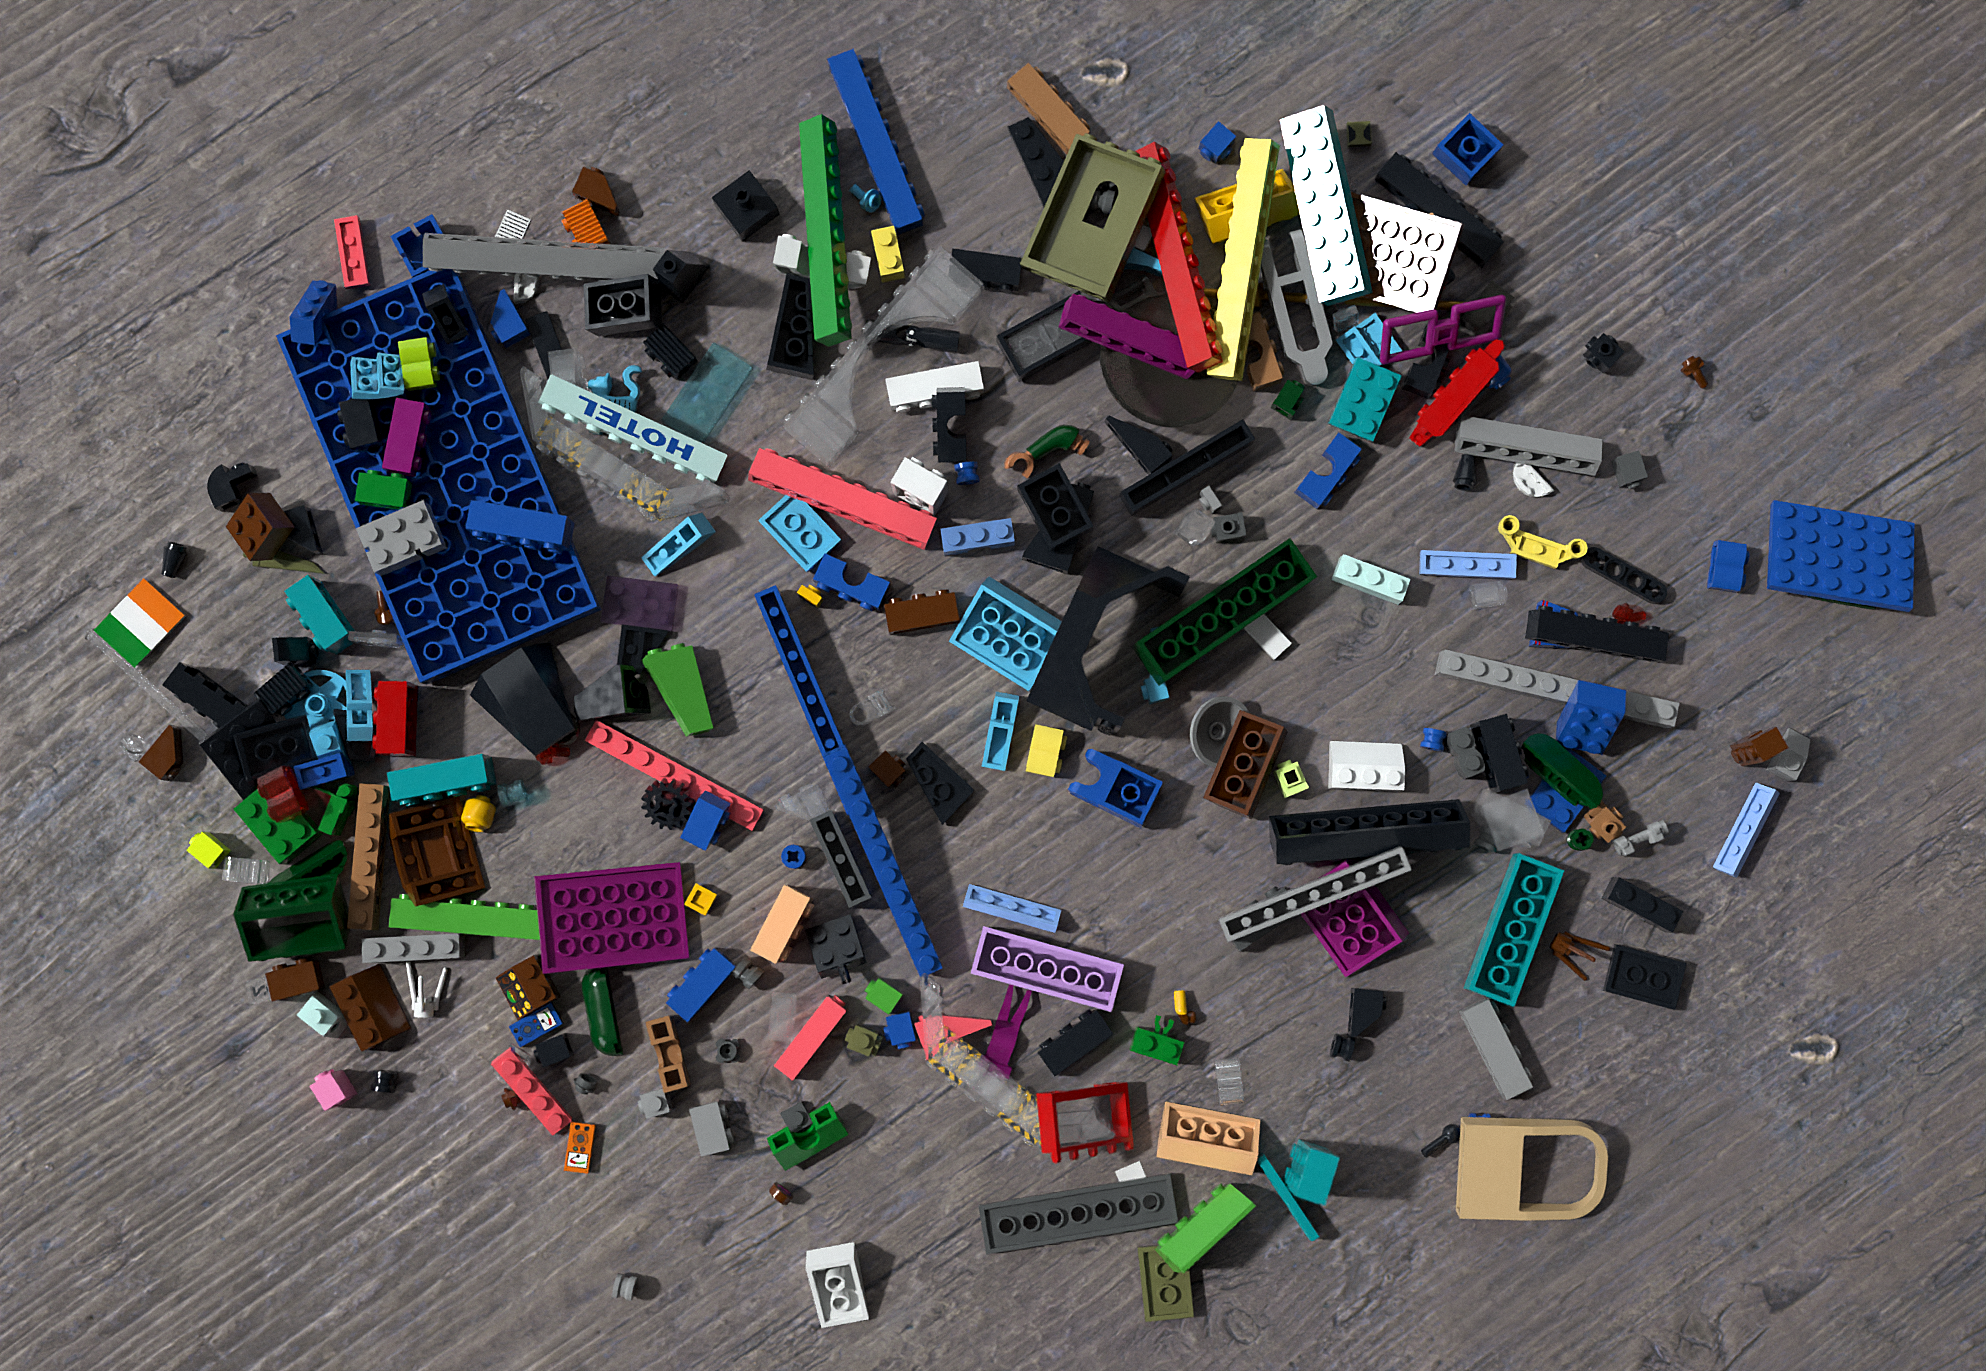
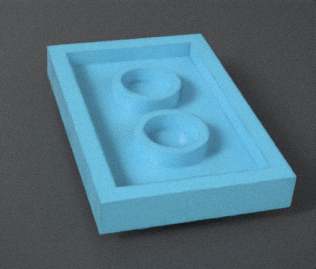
[758,495,842,573]

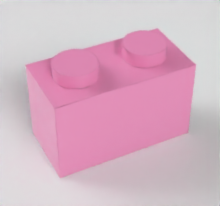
[309,1069,358,1111]

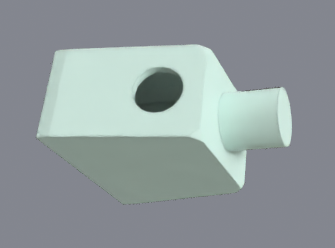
[297,991,348,1038]

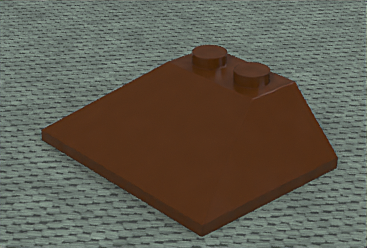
[389,797,485,907]

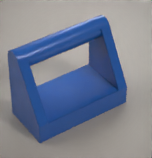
[293,753,355,790]

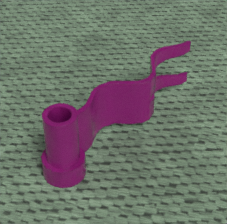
[975,984,1032,1081]

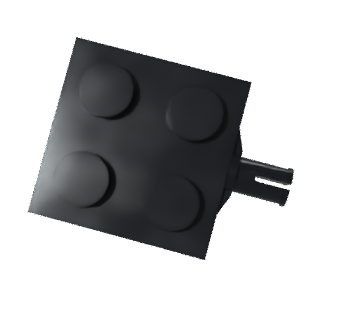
[805,914,867,984]

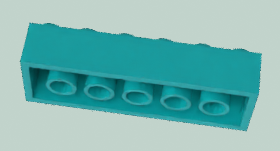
[1463,853,1564,1007]

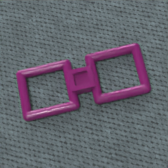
[1380,295,1506,365]

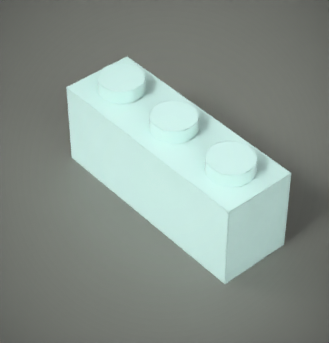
[1331,554,1411,605]

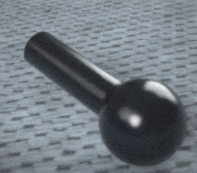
[1421,1124,1460,1158]

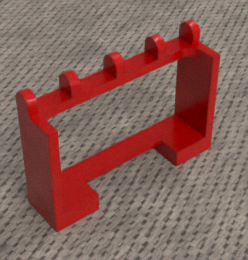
[1036,1082,1134,1163]

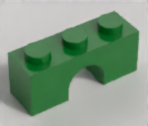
[767,1102,849,1171]

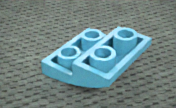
[350,353,404,399]

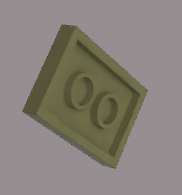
[1137,1245,1194,1322]

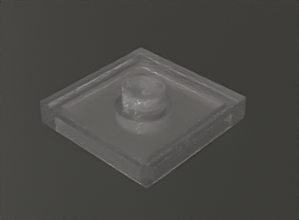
[348,630,406,649]
[1481,789,1545,851]

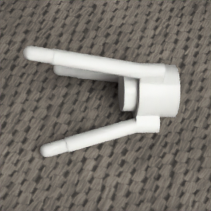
[406,961,448,1018]

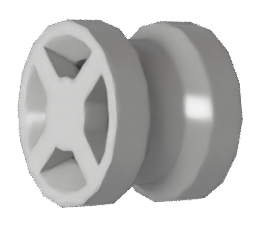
[612,1273,637,1301]

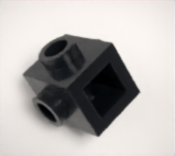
[1583,333,1625,374]

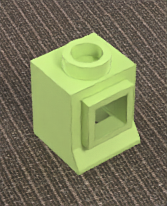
[1273,760,1309,798]

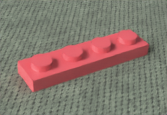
[491,1047,572,1136]

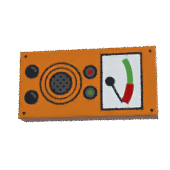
[564,1121,596,1174]

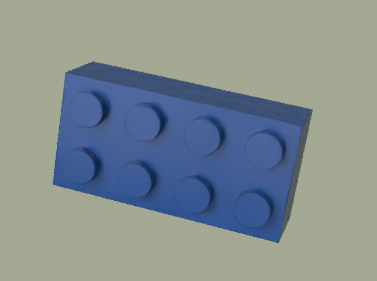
[465,500,575,554]

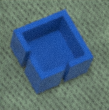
[390,214,445,277]

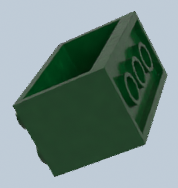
[233,874,350,962]

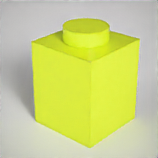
[187,832,231,869]

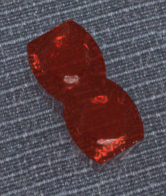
[257,766,309,823]

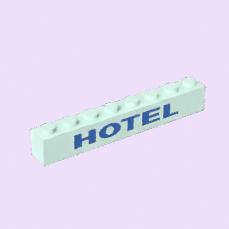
[538,374,727,484]

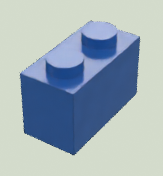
[680,790,731,851]

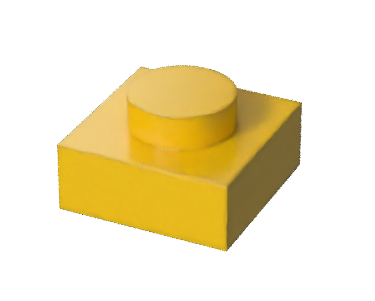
[797,585,823,608]
[684,883,718,916]

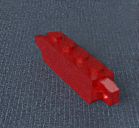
[1409,339,1506,447]

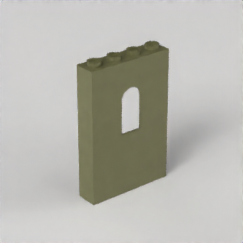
[1020,133,1166,303]

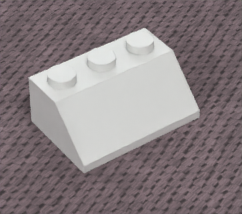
[1328,741,1405,792]

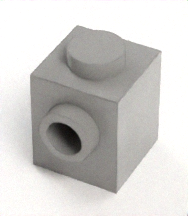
[638,1088,674,1119]

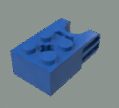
[1068,749,1163,829]

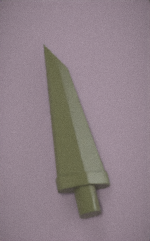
[243,551,325,574]

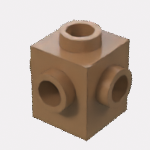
[1584,801,1626,843]

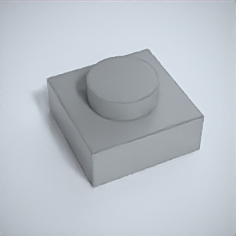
[1199,486,1222,514]

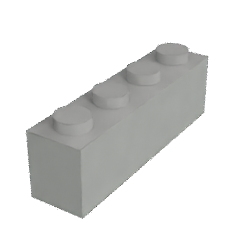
[362,933,465,963]
[1459,998,1533,1100]

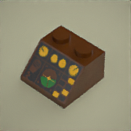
[496,955,561,1020]

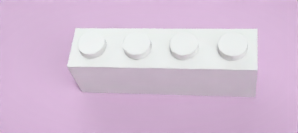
[885,361,984,413]

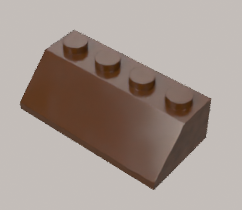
[1203,710,1288,819]

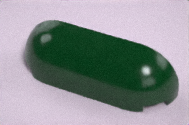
[1521,733,1603,809]
[268,840,347,883]
[581,967,623,1056]

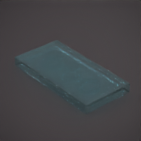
[661,342,753,444]

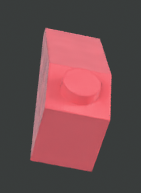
[914,1012,992,1051]

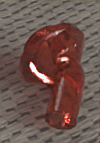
[1612,603,1646,624]
[535,746,570,765]

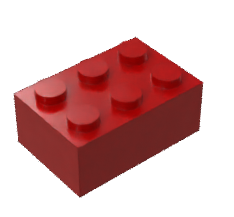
[372,681,418,757]

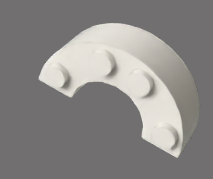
[773,234,871,289]

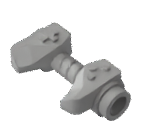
[1613,820,1669,856]

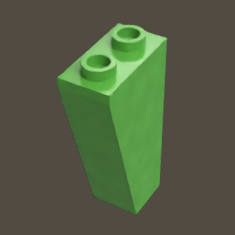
[642,643,713,737]

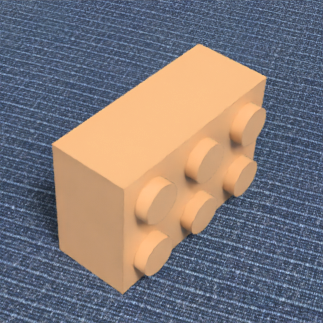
[750,885,815,964]

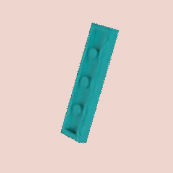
[1257,1153,1319,1242]

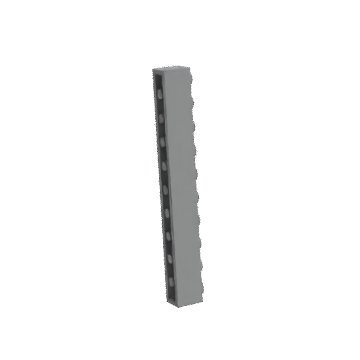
[423,233,665,281]
[1435,649,1679,729]

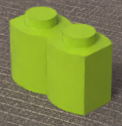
[398,337,440,391]

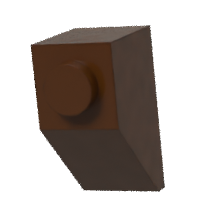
[572,167,620,216]
[139,725,183,781]

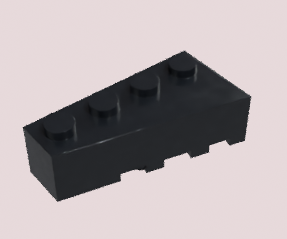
[766,273,814,380]
[162,662,248,728]

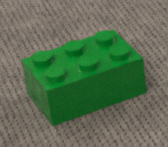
[233,778,324,865]

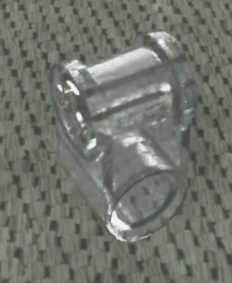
[850,688,896,728]

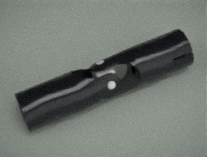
[864,319,960,352]

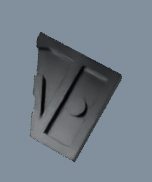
[333,709,377,762]

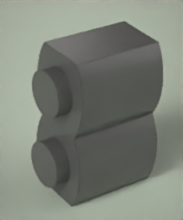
[1445,727,1485,779]

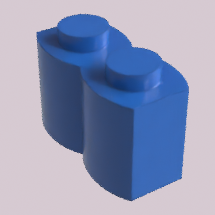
[1707,540,1750,593]

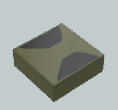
[1346,121,1372,147]

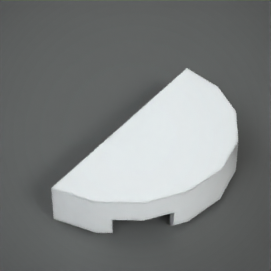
[514,273,539,304]
[1513,462,1554,498]

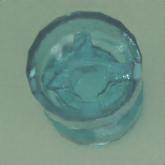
[497,779,528,808]

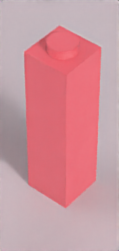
[774,995,847,1081]

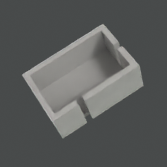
[356,500,447,576]

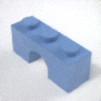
[940,518,1015,556]

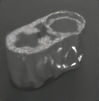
[222,856,270,884]
[1214,1057,1245,1106]

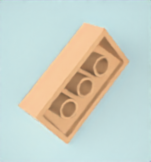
[1156,1102,1260,1175]

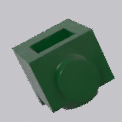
[1271,380,1305,420]

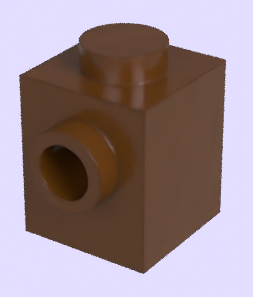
[868,750,906,788]

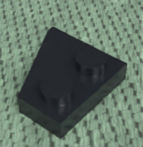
[617,624,668,675]

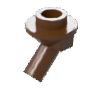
[1681,356,1708,388]
[374,591,395,625]
[501,1088,520,1111]

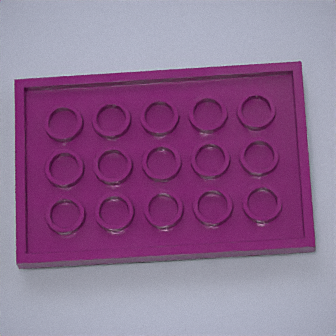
[534,862,689,974]

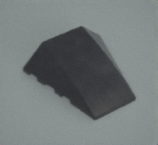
[470,642,576,757]

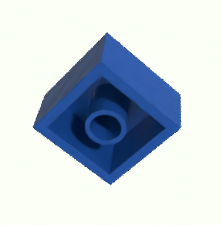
[1432,113,1503,185]

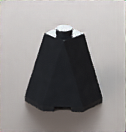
[574,665,651,721]

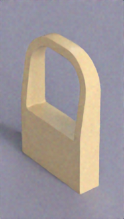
[1456,1117,1608,1220]

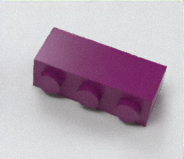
[382,398,432,477]

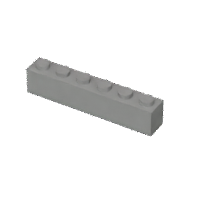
[1455,415,1602,476]

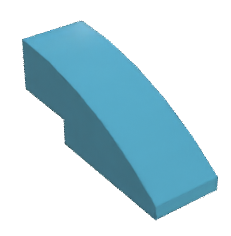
[982,692,1019,771]

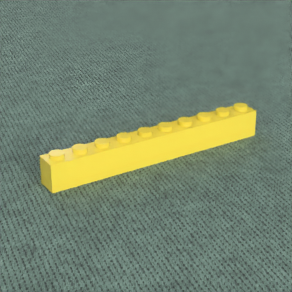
[1207,138,1280,381]

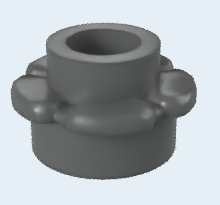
[573,1073,597,1095]

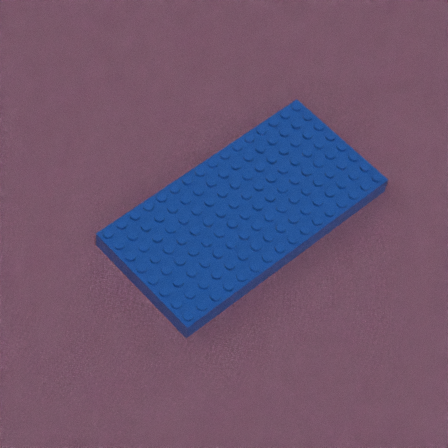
[276,269,602,685]

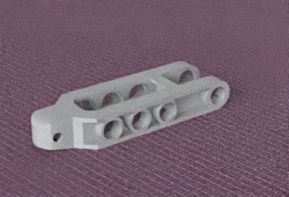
[1260,229,1333,385]

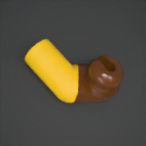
[1174,990,1196,1025]

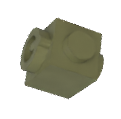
[845,1024,883,1057]

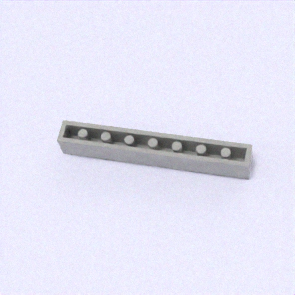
[1219,846,1411,942]

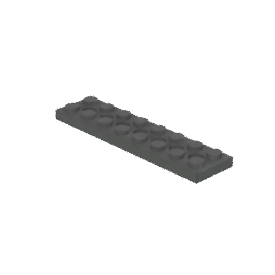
[978,1173,1178,1254]

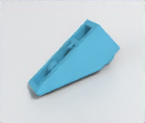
[641,513,716,577]

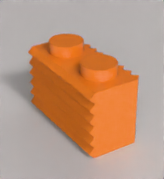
[561,199,610,244]

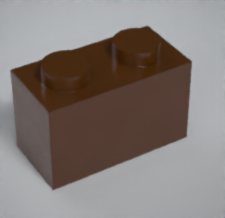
[265,957,325,1001]

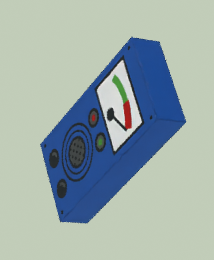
[509,1002,564,1047]

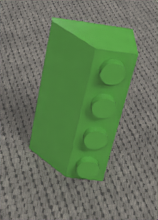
[1155,1183,1256,1273]

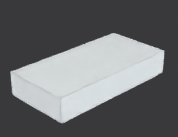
[1244,614,1292,660]

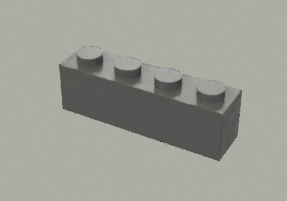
[810,810,873,908]

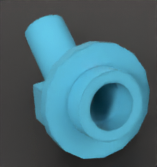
[849,184,881,213]

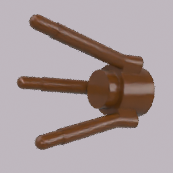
[1549,931,1610,981]

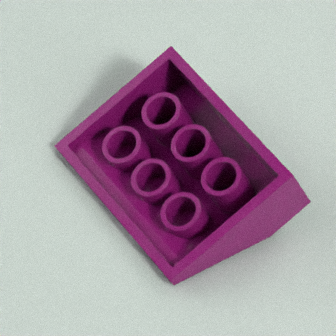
[1301,858,1409,977]

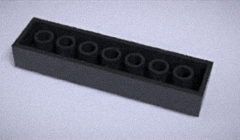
[1269,799,1470,865]

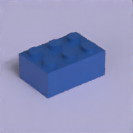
[1556,680,1626,755]

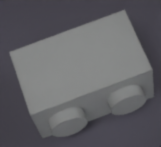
[689,1100,734,1157]

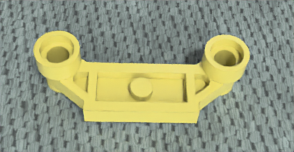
[1498,515,1588,569]

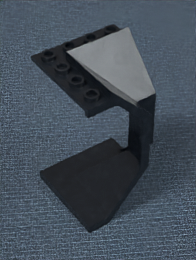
[1026,546,1190,736]

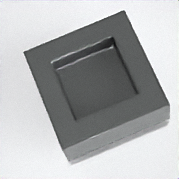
[780,1101,813,1133]

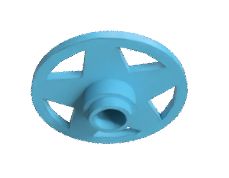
[284,670,347,730]

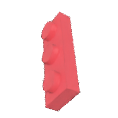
[334,215,370,290]

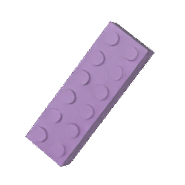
[971,926,1124,1012]

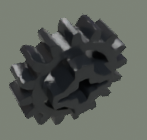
[641,778,694,830]

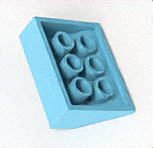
[949,576,1062,691]

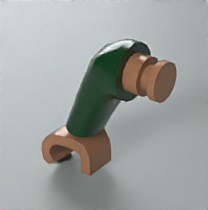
[1004,425,1090,479]

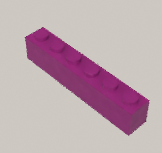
[1058,294,1195,379]

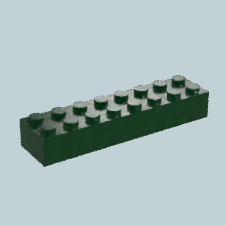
[1132,538,1317,686]

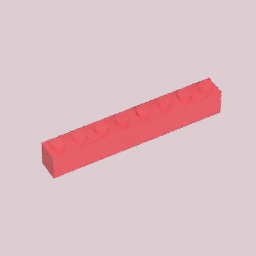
[748,448,937,550]

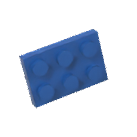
[1524,748,1606,833]

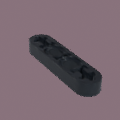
[1581,547,1667,604]

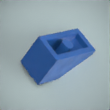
[491,289,531,348]

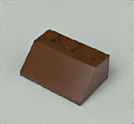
[330,964,411,1052]

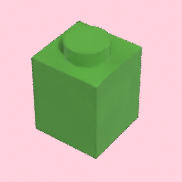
[865,978,903,1014]

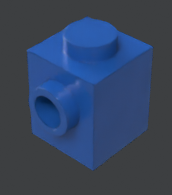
[1198,121,1236,164]
[883,1011,916,1049]

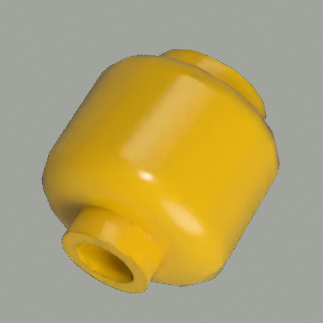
[461,795,496,832]

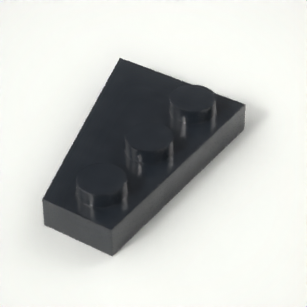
[906,742,975,825]

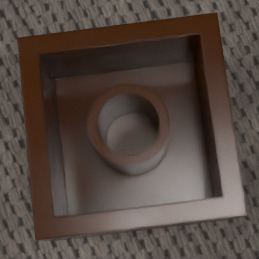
[225,493,295,561]

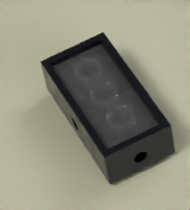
[996,291,1093,382]

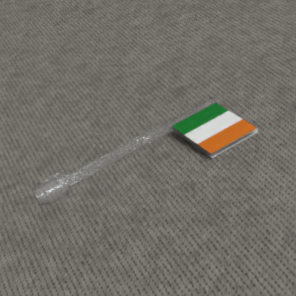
[84,578,208,741]

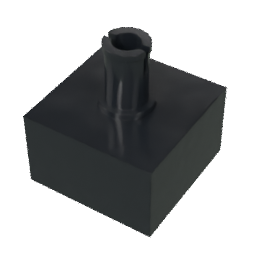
[711,170,780,242]

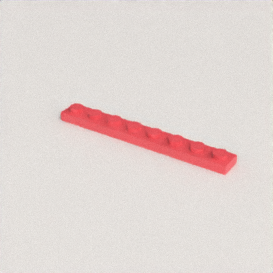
[585,720,764,831]

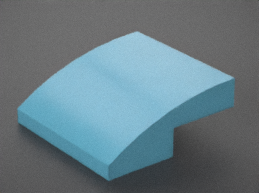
[1336,313,1403,367]

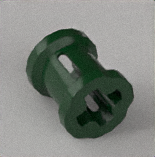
[1567,828,1594,851]

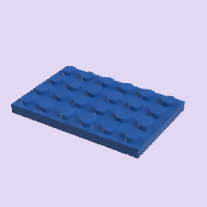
[1767,500,1915,612]

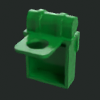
[312,784,359,836]

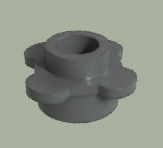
[716,1039,740,1063]

